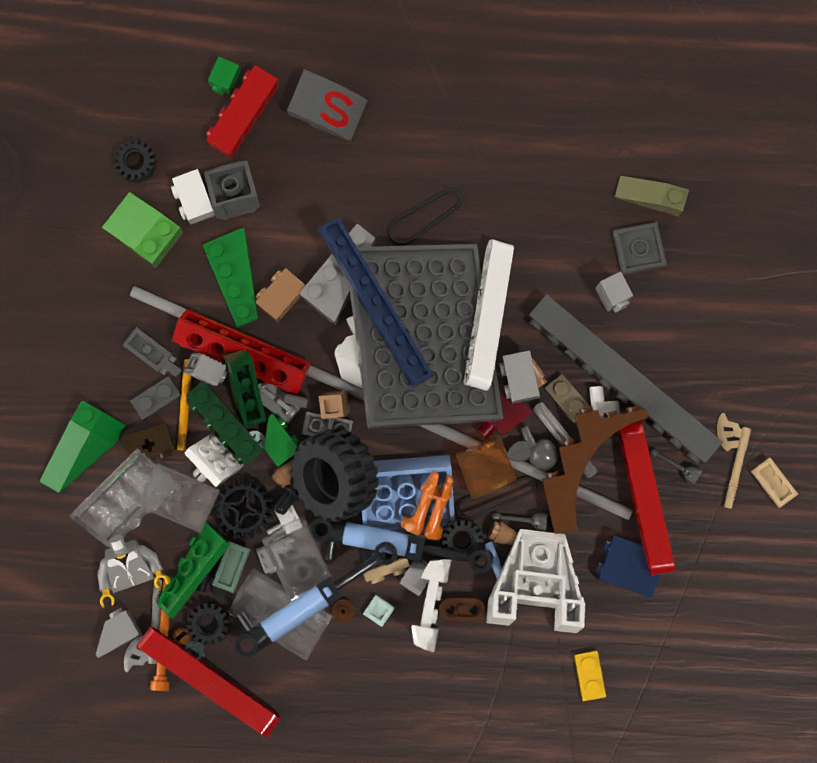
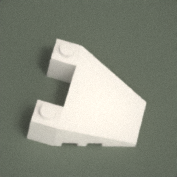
[487,529,585,633]

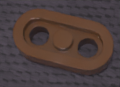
[439,598,485,622]

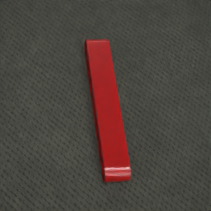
[618,420,675,576]
[136,626,282,738]

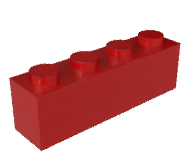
[206,65,279,159]

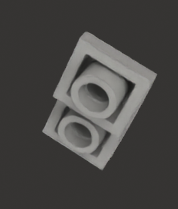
[301,412,353,437]

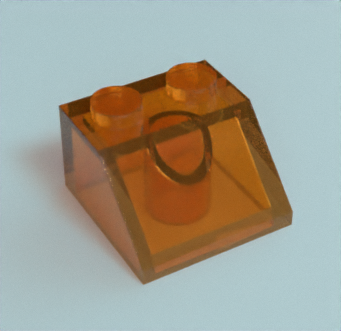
[456,436,517,499]

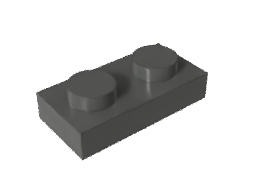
[130,376,181,421]

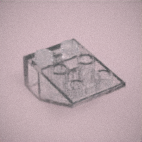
[137,463,220,533]

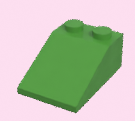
[102,192,184,268]

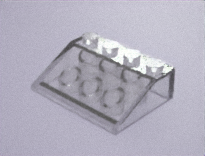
[69,448,177,548]

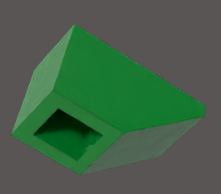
[264,414,300,467]

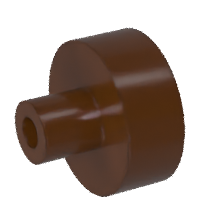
[332,599,355,623]

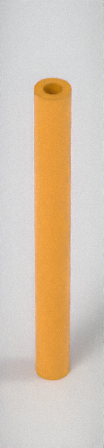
[176,359,192,451]

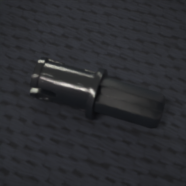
[274,480,299,515]

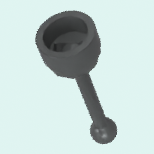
[649,448,703,486]
[492,512,548,531]

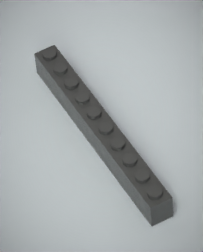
[528,294,723,464]

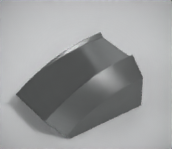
[204,160,260,220]

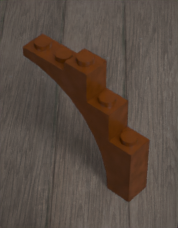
[542,405,648,534]

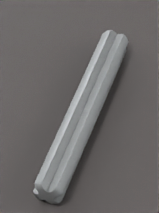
[533,402,597,478]

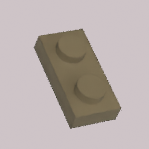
[544,374,590,424]

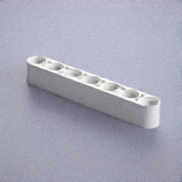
[464,239,514,391]

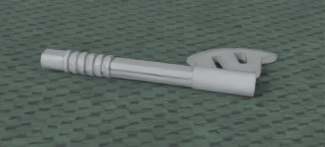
[124,580,162,672]

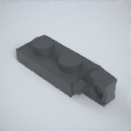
[123,327,183,378]

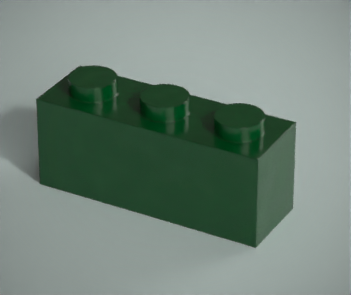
[223,349,266,427]

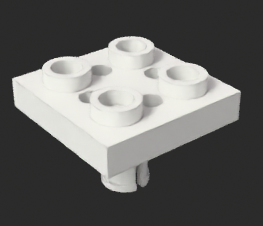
[184,432,244,487]

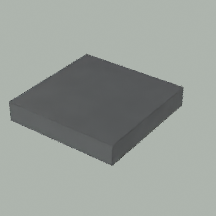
[613,222,667,275]

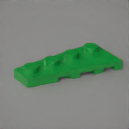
[202,227,259,328]
[156,519,230,618]

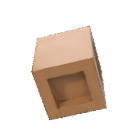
[319,390,350,419]

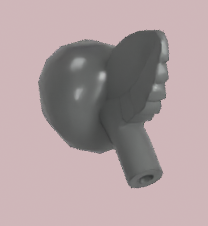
[506,426,560,471]

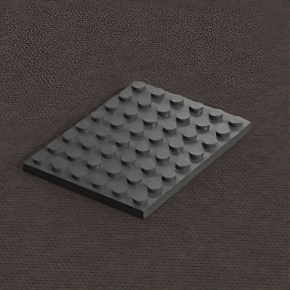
[349,244,503,429]

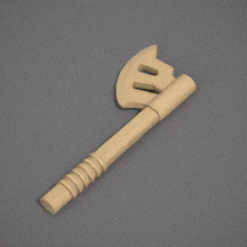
[717,413,751,509]

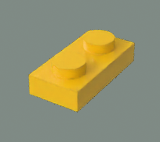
[574,651,606,701]

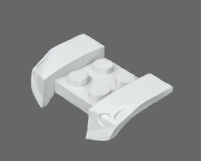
[412,560,451,652]

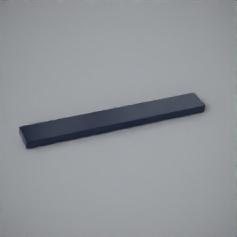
[318,217,434,388]

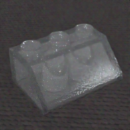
[262,516,334,602]

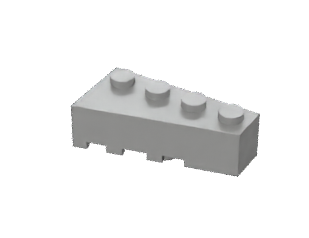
[299,224,375,326]

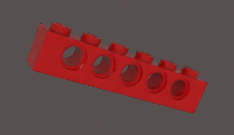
[172,309,311,395]

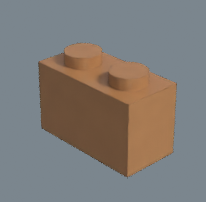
[256,268,306,323]

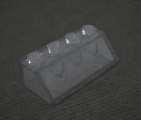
[228,569,333,661]

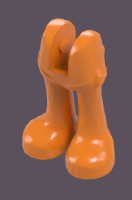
[400,471,453,540]

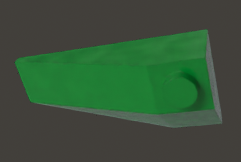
[39,401,126,493]

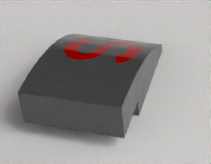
[287,70,368,142]

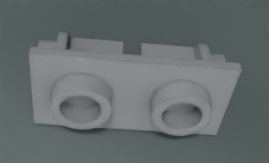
[258,382,301,424]

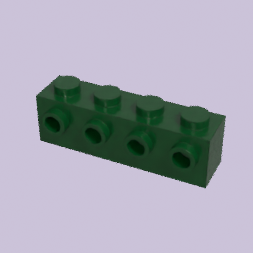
[186,381,266,467]

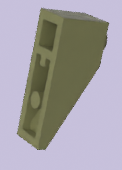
[614,176,689,217]

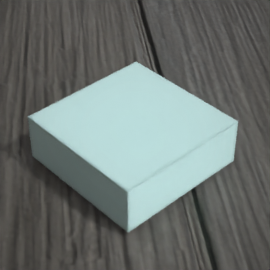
[363,595,395,627]

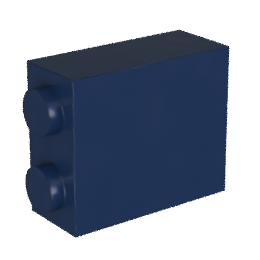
[595,535,660,598]

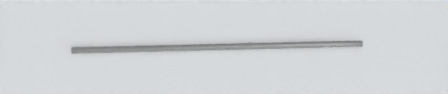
[130,286,633,520]

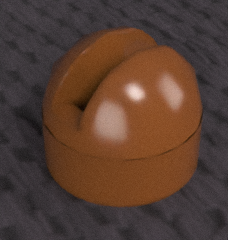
[173,627,192,645]

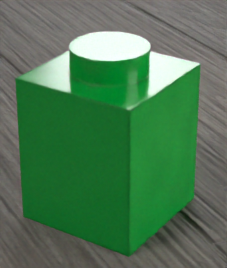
[208,57,241,95]

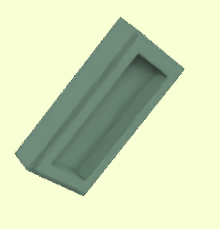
[212,541,251,593]

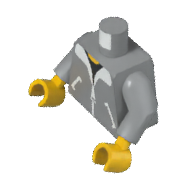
[97,535,170,607]

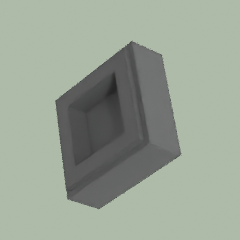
[284,393,310,408]

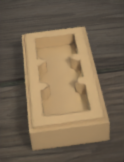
[750,457,798,508]

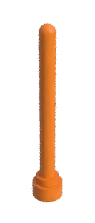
[150,579,170,691]

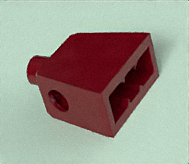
[477,383,532,439]

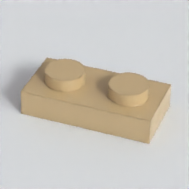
[364,557,410,584]

